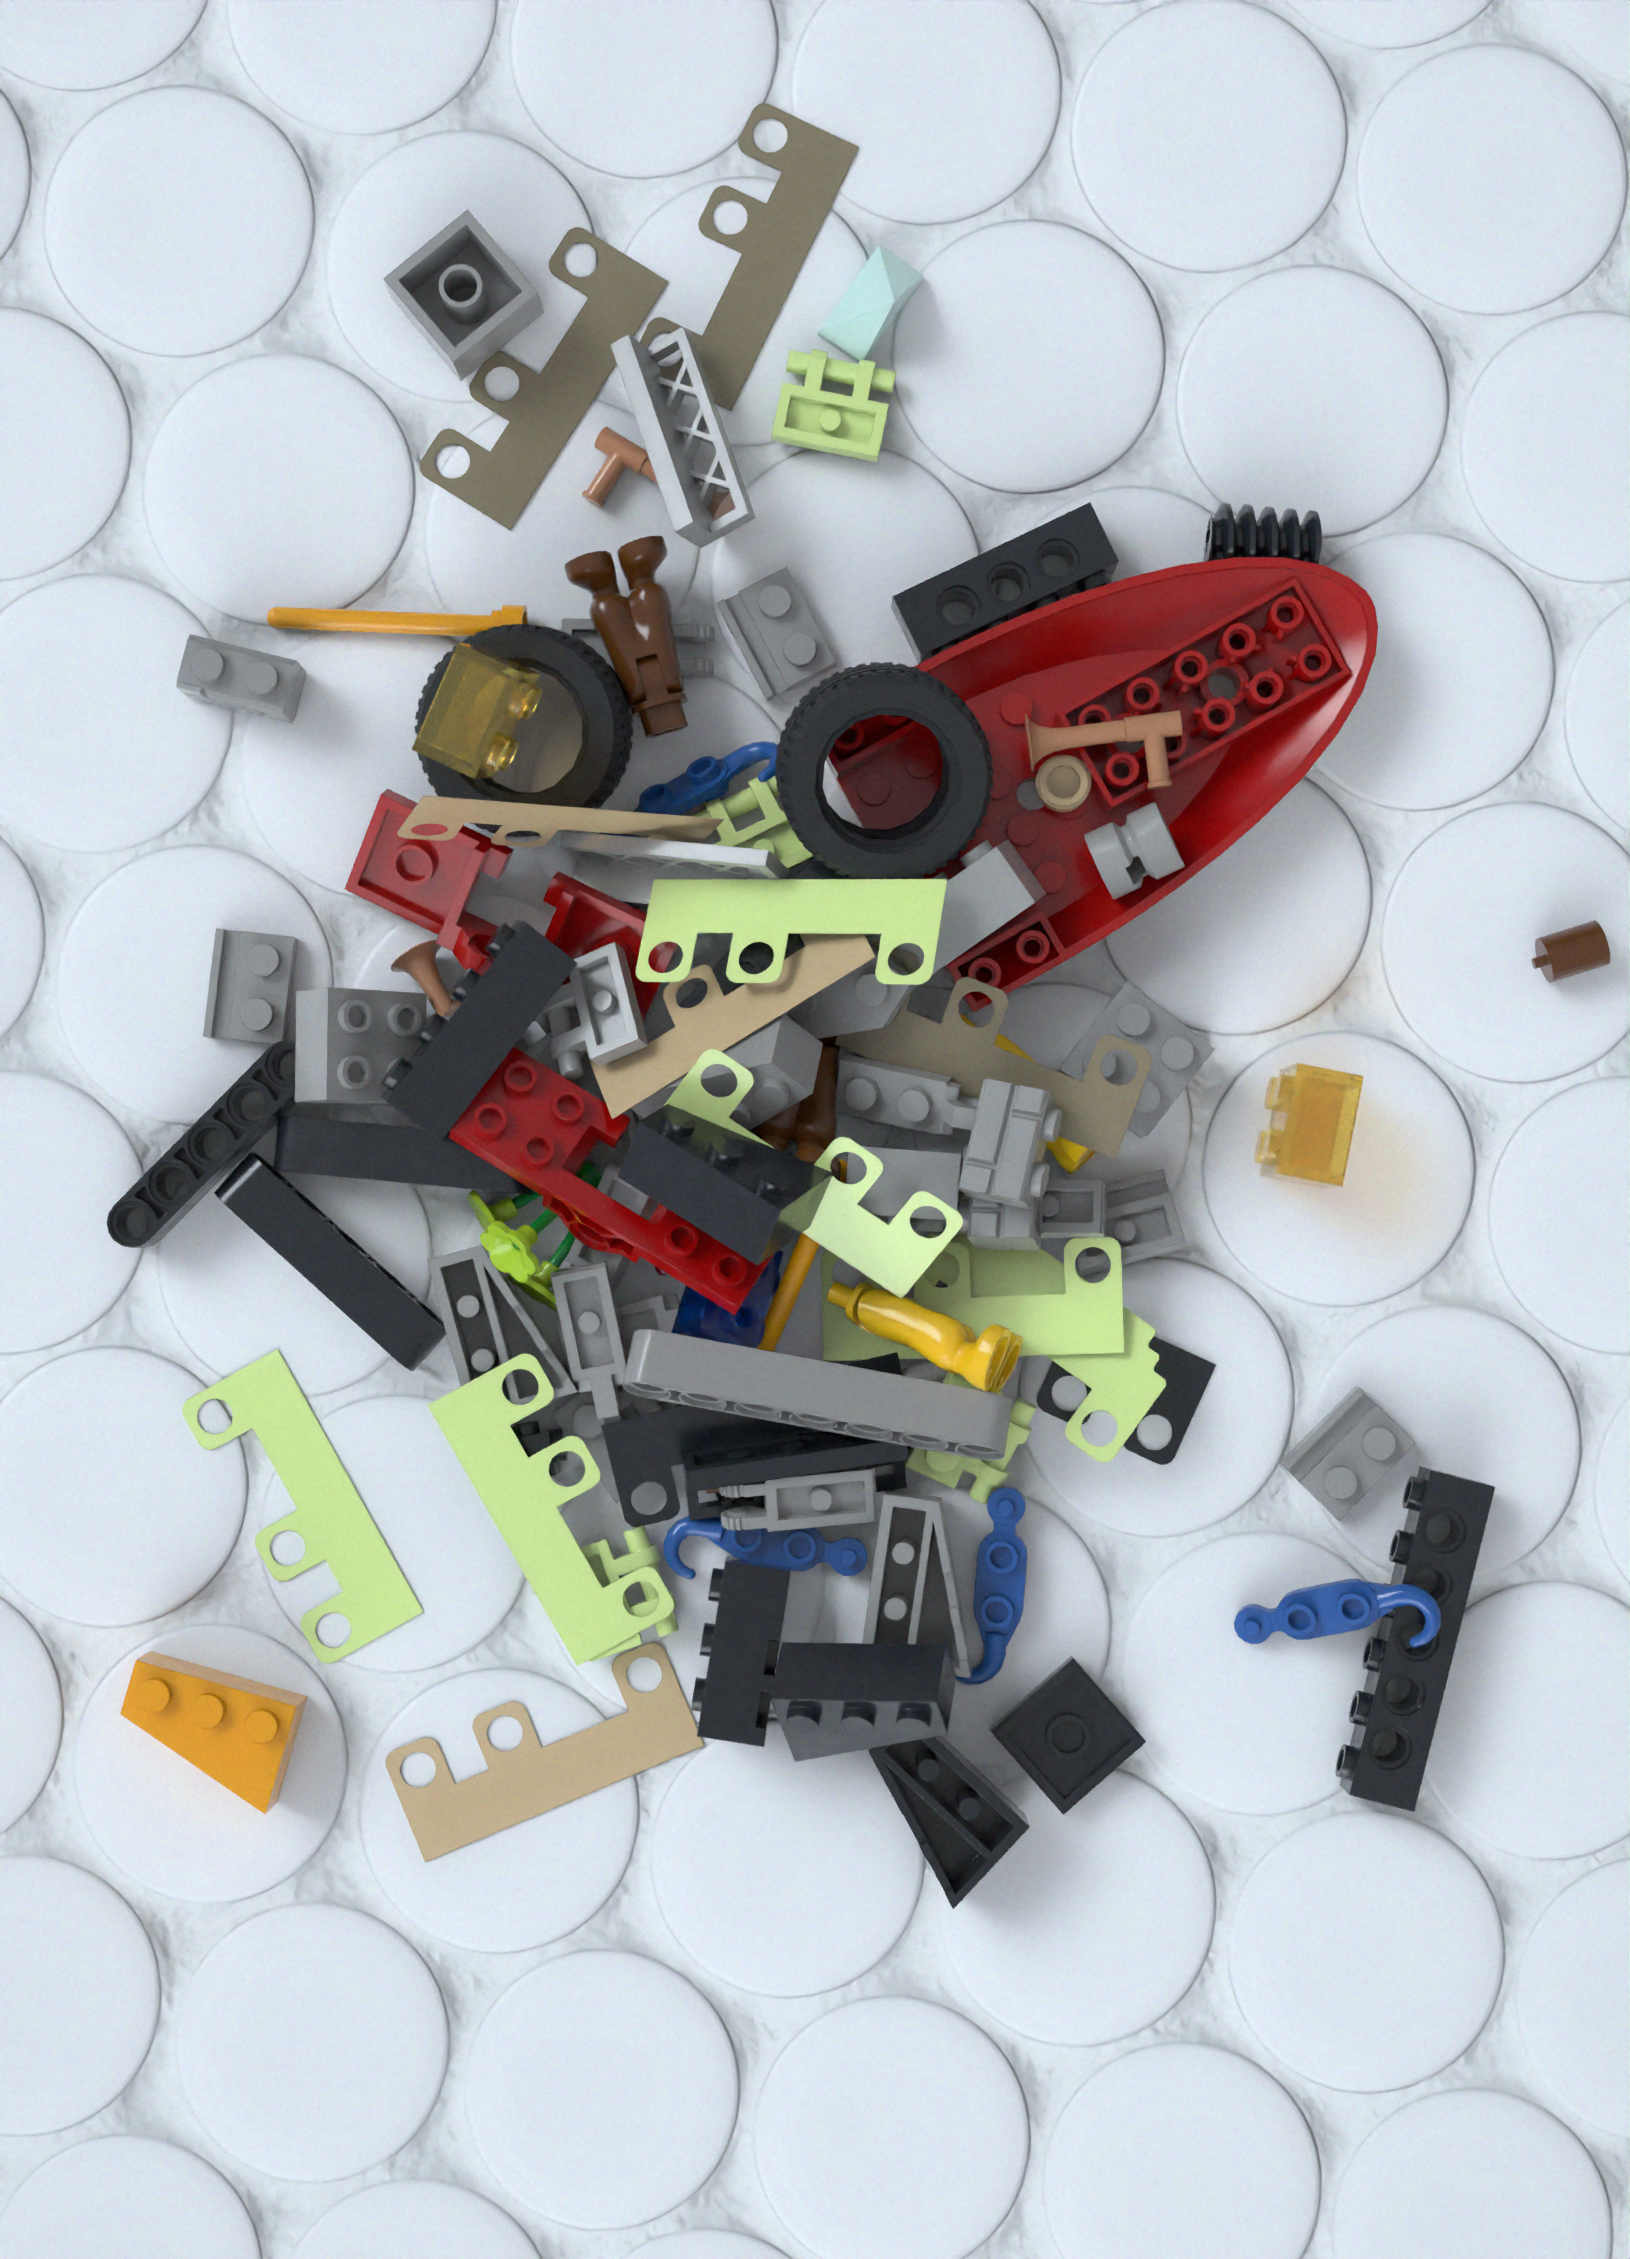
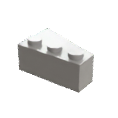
[630,1014,823,1131]
[427,1245,579,1405]
[862,1490,973,1678]

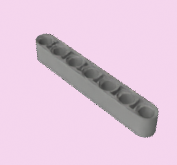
[622,1329,1012,1460]

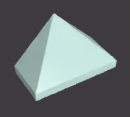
[818,245,923,363]

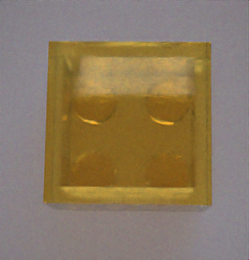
[412,643,542,779]
[1254,1063,1364,1189]

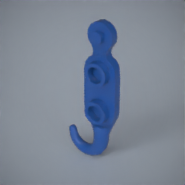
[599,741,778,837]
[956,1486,1028,1685]
[663,1516,867,1579]
[1234,1579,1441,1647]

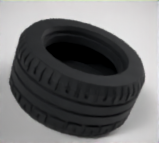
[415,624,633,837]
[775,662,994,879]

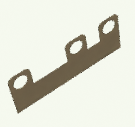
[640,104,859,411]
[420,227,669,530]
[835,942,1152,1159]

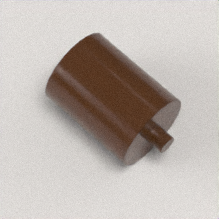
[1531,920,1610,983]

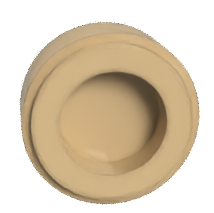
[1035,755,1091,812]

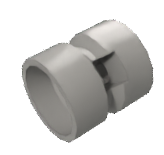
[1084,802,1185,900]

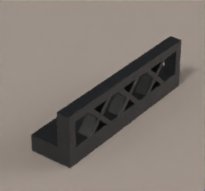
[681,1431,909,1521]

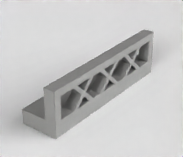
[610,326,756,548]
[560,830,789,909]

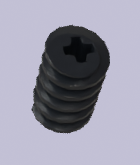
[1204,502,1322,564]

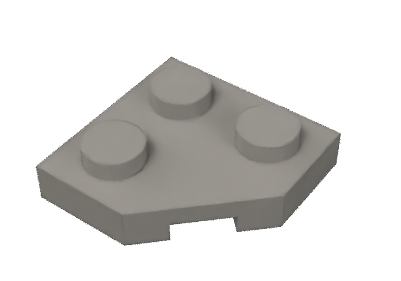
[784,944,915,1039]

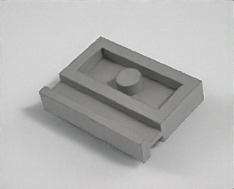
[717,566,837,702]
[203,928,298,1045]
[1068,1169,1186,1276]
[1280,1386,1416,1521]

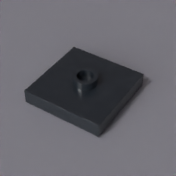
[989,1656,1146,1815]

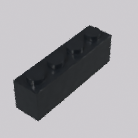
[381,920,577,1142]

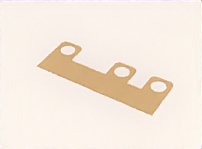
[397,795,724,847]
[585,934,875,1119]
[386,1643,704,1862]

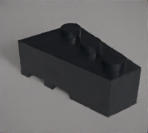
[617,1104,833,1266]
[691,1556,791,1747]
[770,1642,956,1762]
[868,1736,1030,1909]

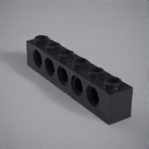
[1335,1466,1495,1812]

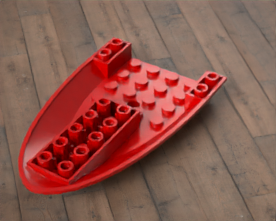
[826,557,1378,1013]

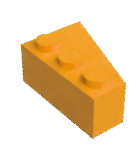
[120,1651,308,1814]

